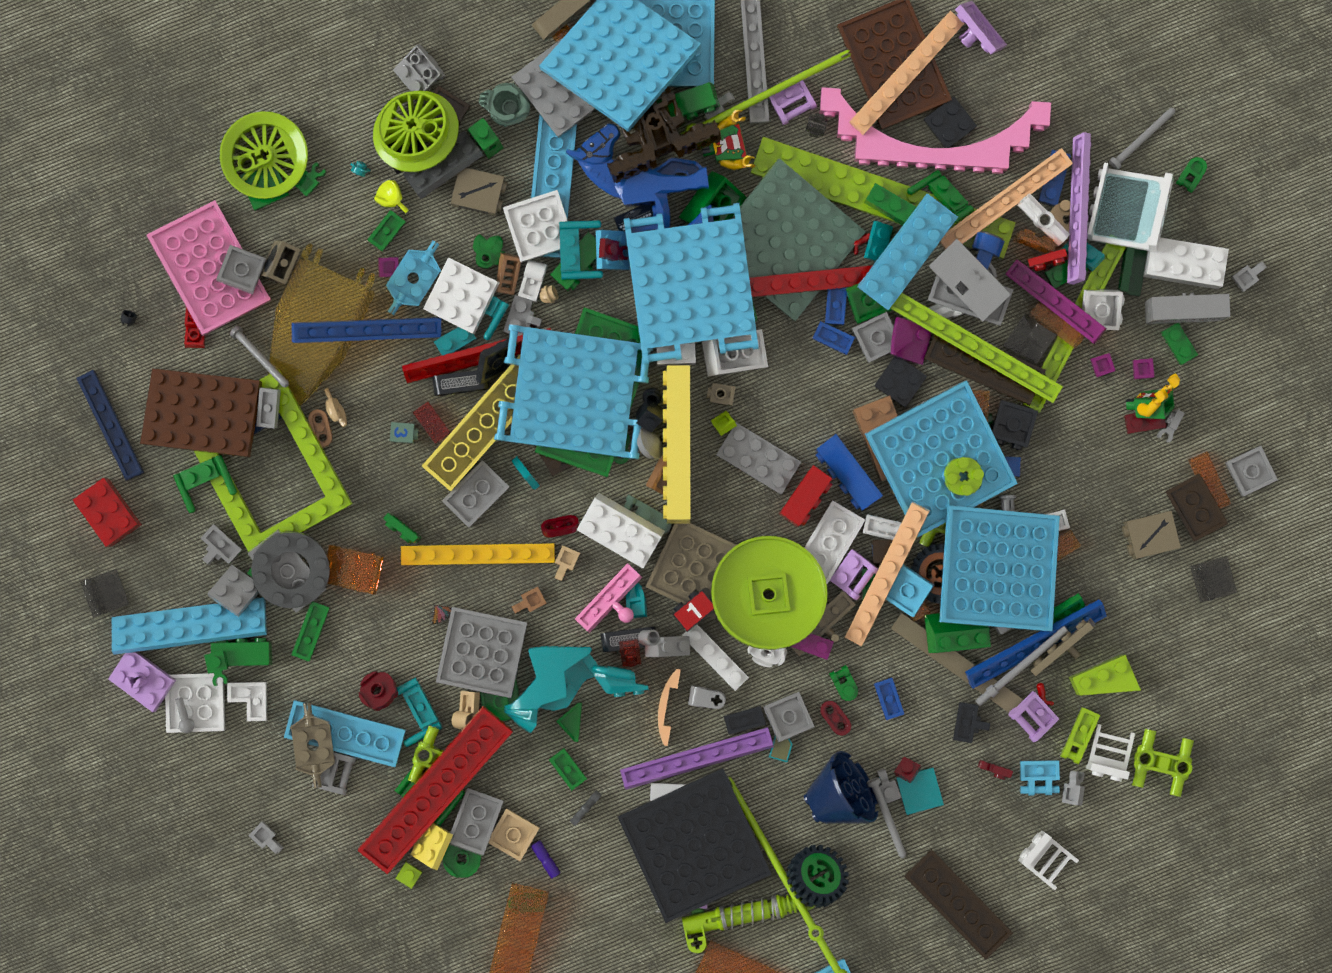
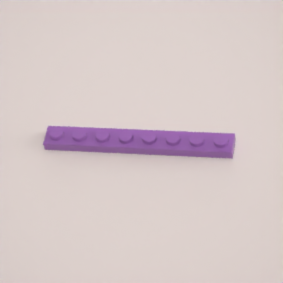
[620,727,774,790]

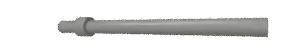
[975,626,1069,706]

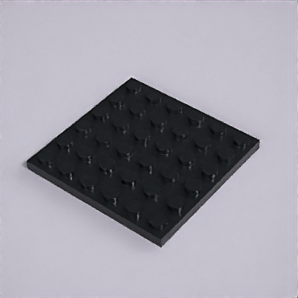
[617,768,772,923]

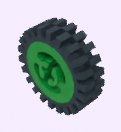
[787,845,849,908]

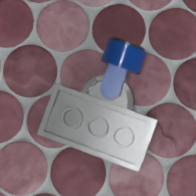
[927,231,1014,326]

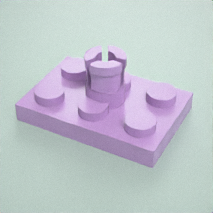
[955,1,1007,54]
[108,652,176,712]

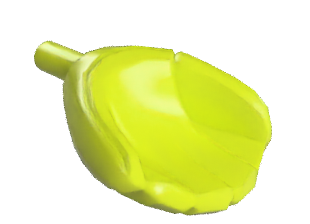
[374,180,409,213]

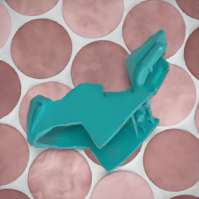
[504,646,649,734]

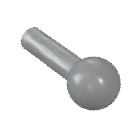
[175,697,194,733]

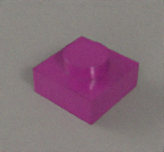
[378,257,399,277]
[1090,353,1115,377]
[1132,358,1154,380]

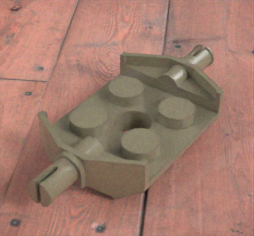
[290,702,335,788]

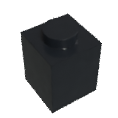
[636,398,663,433]

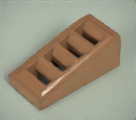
[495,253,521,295]

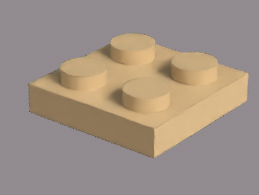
[489,808,540,861]

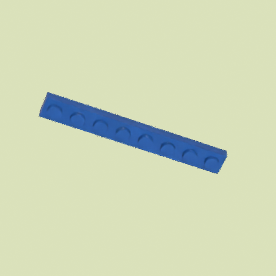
[292,317,441,343]
[965,600,1107,688]

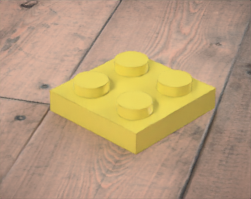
[410,822,453,870]

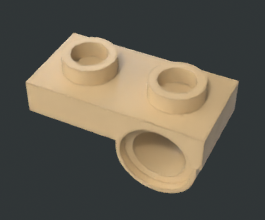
[451,691,480,730]

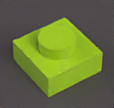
[711,411,737,436]
[395,861,422,889]

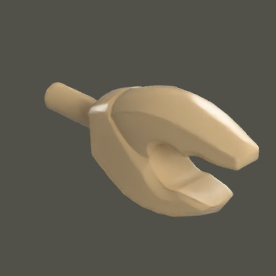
[324,388,347,427]

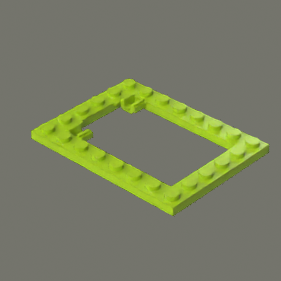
[194,370,353,552]

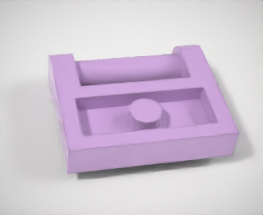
[768,80,817,126]
[830,549,879,600]
[1008,691,1059,742]

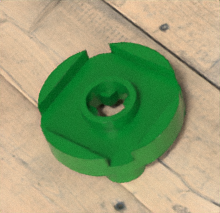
[443,844,482,878]

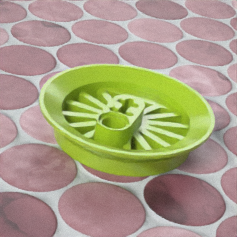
[373,91,459,172]
[220,111,308,199]

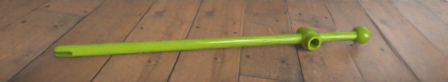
[680,50,851,134]
[729,777,848,973]

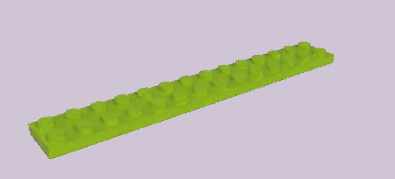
[751,137,1016,259]

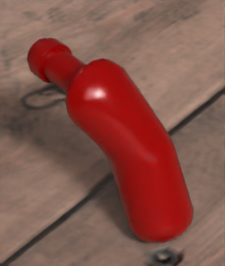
[853,232,870,254]
[1037,683,1054,706]

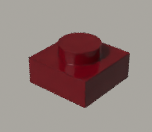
[894,757,921,783]

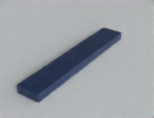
[76,370,144,481]

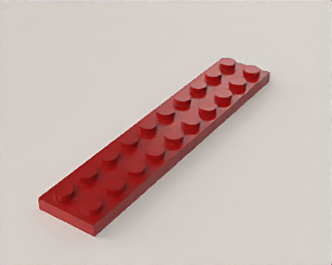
[358,706,513,875]

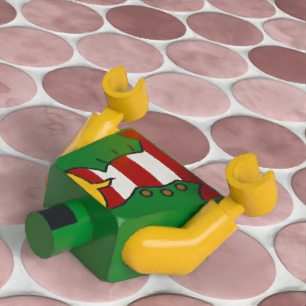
[702,110,755,170]
[1126,373,1180,419]

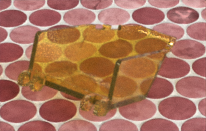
[268,244,376,406]

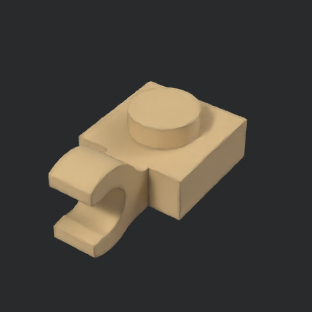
[555,545,580,581]

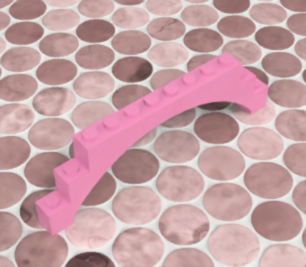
[819,87,1051,174]

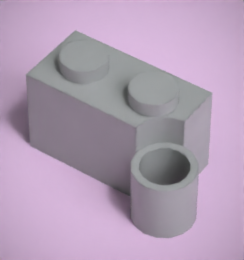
[638,630,690,657]

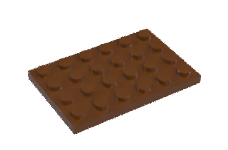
[837,0,952,131]
[140,368,262,458]

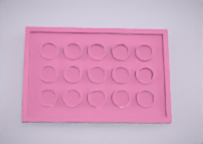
[147,200,271,336]

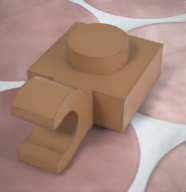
[512,587,547,614]

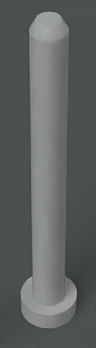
[1109,108,1175,170]
[230,326,289,387]
[867,777,906,858]

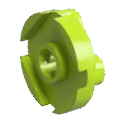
[944,457,984,496]

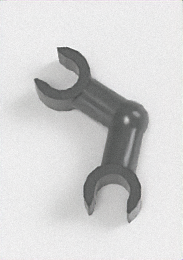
[570,790,602,826]

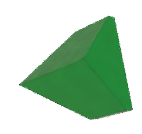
[556,702,582,742]

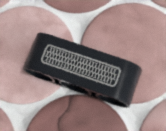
[432,370,489,396]
[600,626,656,652]

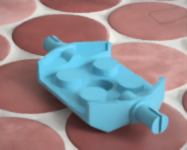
[386,240,441,315]

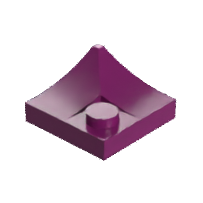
[891,317,931,365]

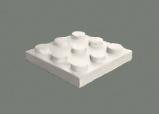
[503,190,568,263]
[423,258,499,334]
[165,673,225,733]

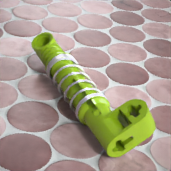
[682,894,815,953]

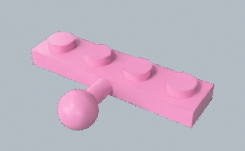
[575,563,642,633]

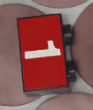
[672,589,714,632]

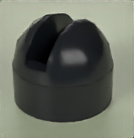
[120,310,137,327]

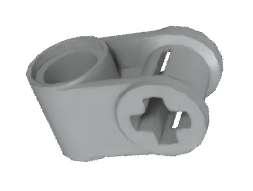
[688,685,726,709]

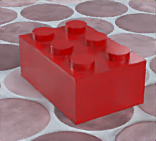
[779,465,833,527]
[73,478,142,547]

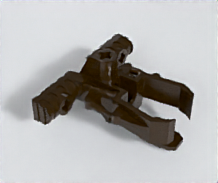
[607,87,722,183]

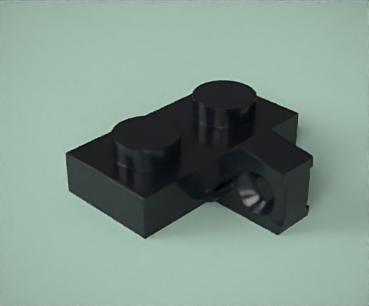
[953,702,990,743]

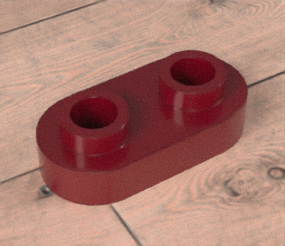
[541,515,580,538]
[820,700,851,736]

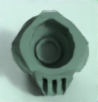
[479,83,531,127]

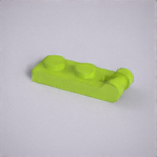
[1060,707,1100,764]

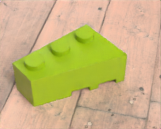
[1069,654,1141,696]

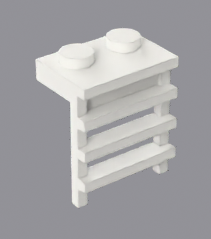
[1086,724,1135,782]
[1018,831,1079,890]

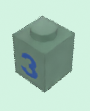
[390,422,419,444]

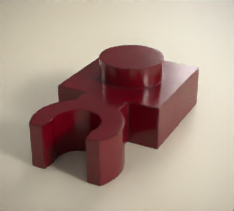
[599,238,628,261]
[978,760,1013,780]

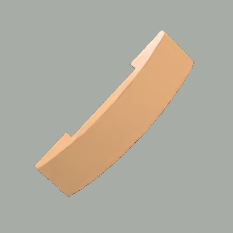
[658,669,681,746]

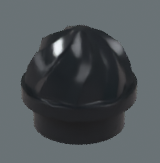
[642,387,662,405]

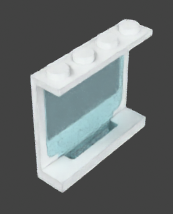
[1087,163,1174,252]

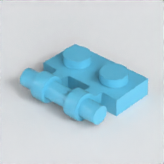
[1020,760,1060,796]

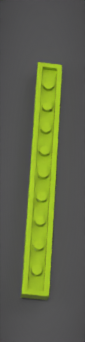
[1022,235,1126,413]
[890,293,1063,403]

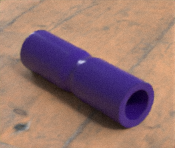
[531,840,561,879]

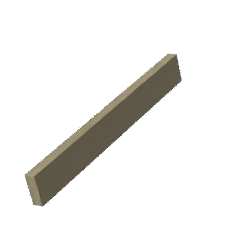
[890,613,1023,713]

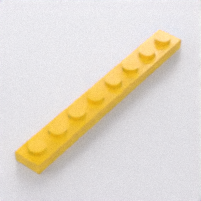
[401,543,555,565]

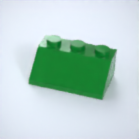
[679,171,747,225]
[924,613,991,653]

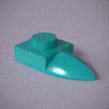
[626,583,647,619]

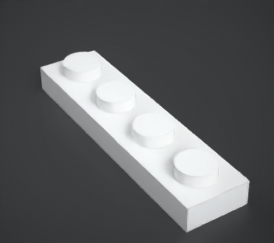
[682,625,749,691]

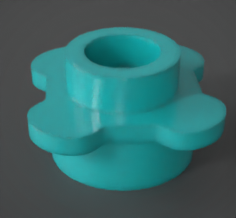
[350,160,371,177]

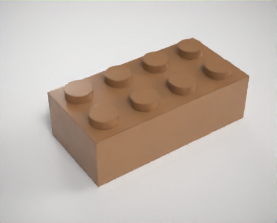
[853,396,898,482]

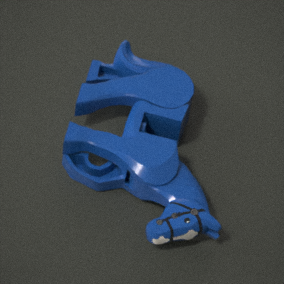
[566,123,714,256]

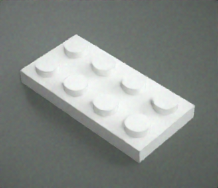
[804,500,865,584]

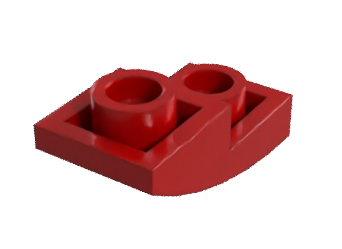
[184,308,205,348]

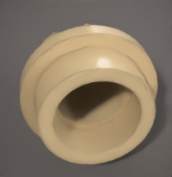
[539,285,559,304]

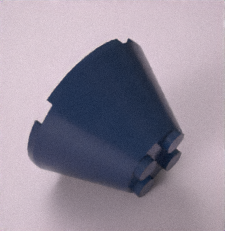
[804,751,878,824]

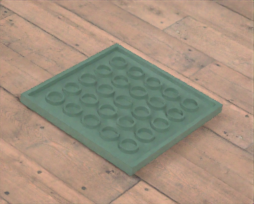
[731,159,866,321]

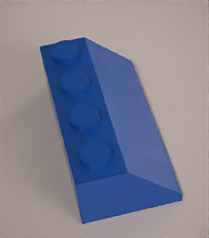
[815,434,883,511]

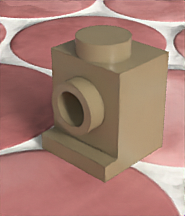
[706,383,736,407]

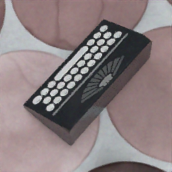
[614,204,653,231]

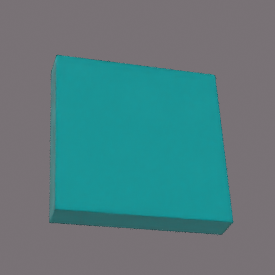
[896,767,944,815]

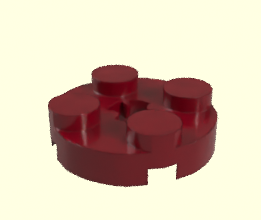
[359,671,398,711]

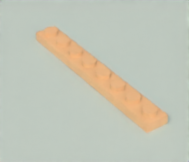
[849,11,964,135]
[940,148,1073,250]
[845,502,930,646]

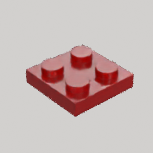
[1028,249,1068,272]

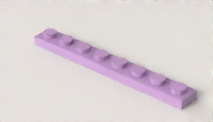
[1067,132,1091,285]

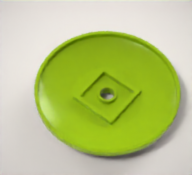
[711,536,827,650]

